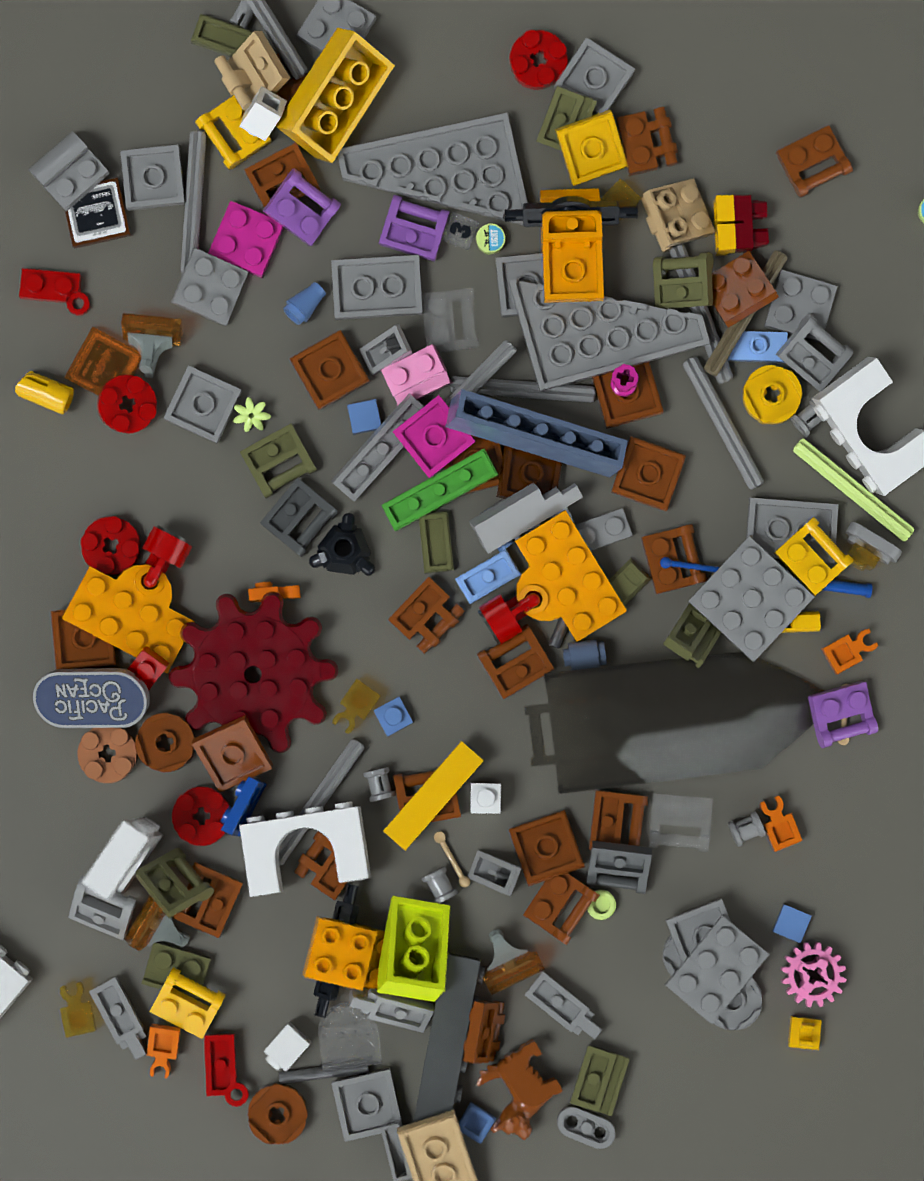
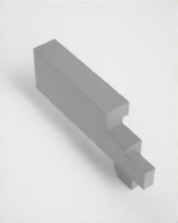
[469,483,583,554]

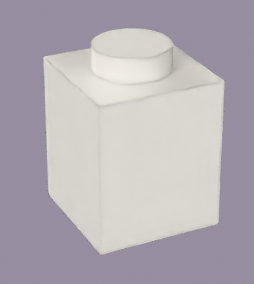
[239,86,287,141]
[471,783,501,814]
[264,1021,312,1071]

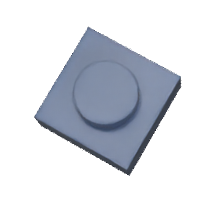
[373,697,413,737]

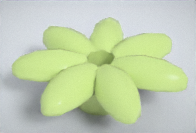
[233,397,271,432]

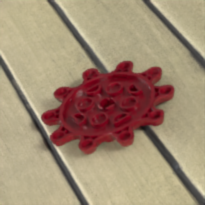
[169,592,339,753]

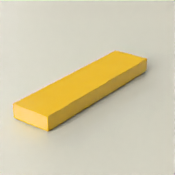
[383,741,484,851]

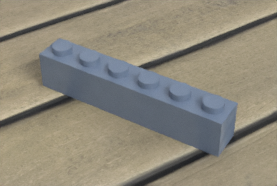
[445,389,628,477]

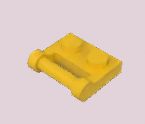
[195,95,272,170]
[774,517,854,596]
[149,967,226,1039]

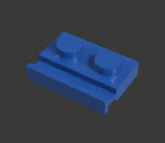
[221,776,267,837]

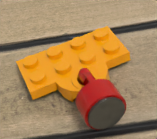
[478,510,627,644]
[62,525,195,673]

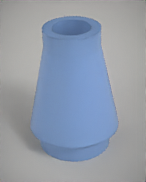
[283,282,326,325]

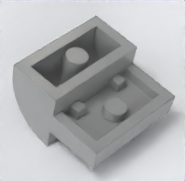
[28,131,110,212]

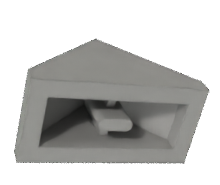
[359,324,412,375]
[468,850,521,896]

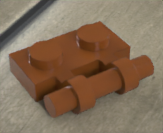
[616,107,678,176]
[388,577,465,654]
[294,831,369,900]
[463,1000,505,1064]

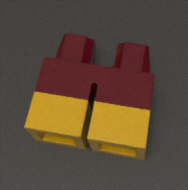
[713,195,769,256]

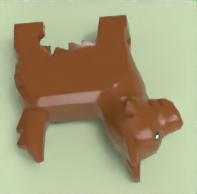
[476,1039,563,1140]

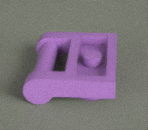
[263,168,341,246]
[379,195,450,262]
[808,681,878,748]

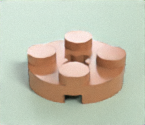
[77,728,138,783]

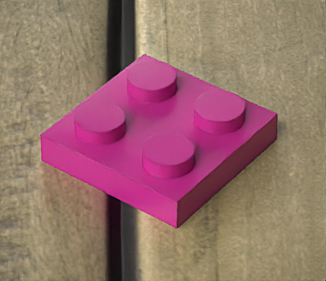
[208,201,284,278]
[393,395,476,478]

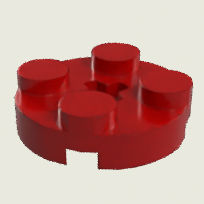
[509,30,568,90]
[97,375,157,434]
[81,516,141,575]
[172,787,231,846]

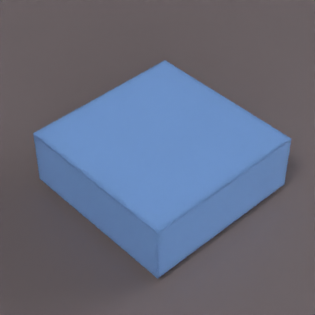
[347,399,381,435]
[772,904,812,943]
[458,1102,496,1144]

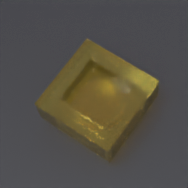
[600,178,642,221]
[845,543,880,571]

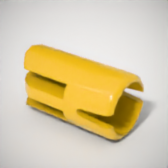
[15,371,74,415]

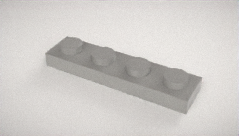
[331,394,424,502]

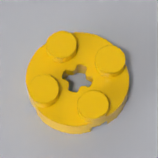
[742,365,802,425]

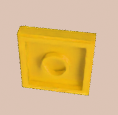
[555,110,628,186]

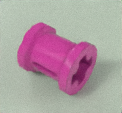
[610,364,638,397]

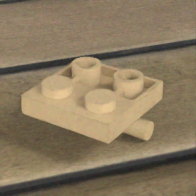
[214,31,290,110]
[641,178,715,253]

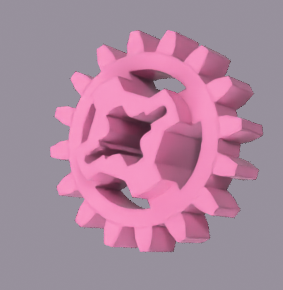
[780,942,846,1008]

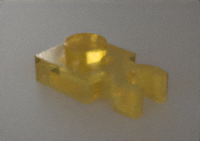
[332,679,381,734]
[60,982,97,1038]

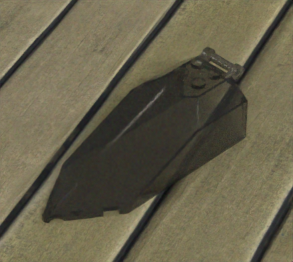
[524,652,824,794]

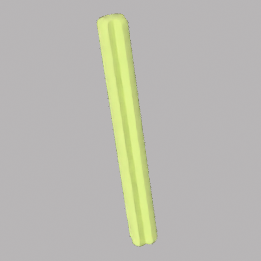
[793,438,914,541]

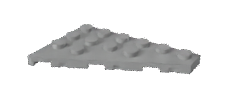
[338,113,527,226]
[509,279,710,392]

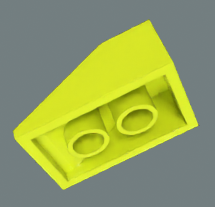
[377,896,450,1002]

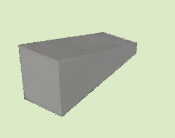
[380,1122,412,1181]

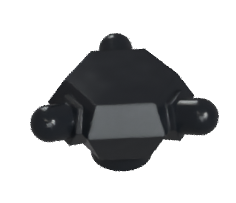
[309,513,375,576]

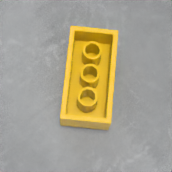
[276,27,395,163]

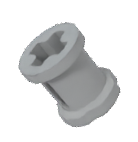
[790,399,822,437]
[363,767,396,802]
[728,811,766,847]
[422,867,458,903]

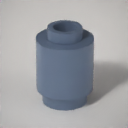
[563,639,607,672]

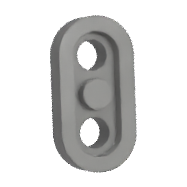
[845,522,902,565]
[557,1106,615,1149]

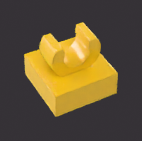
[788,1016,822,1050]

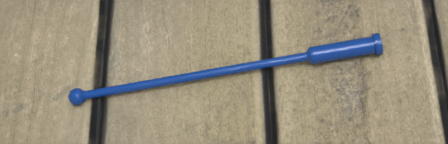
[660,557,873,598]

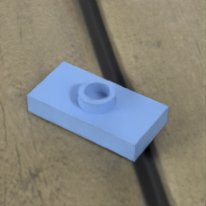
[727,331,788,363]
[455,549,521,604]

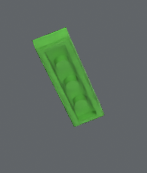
[381,449,499,531]

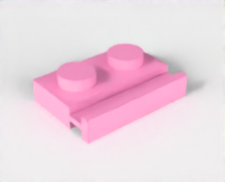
[381,344,453,406]

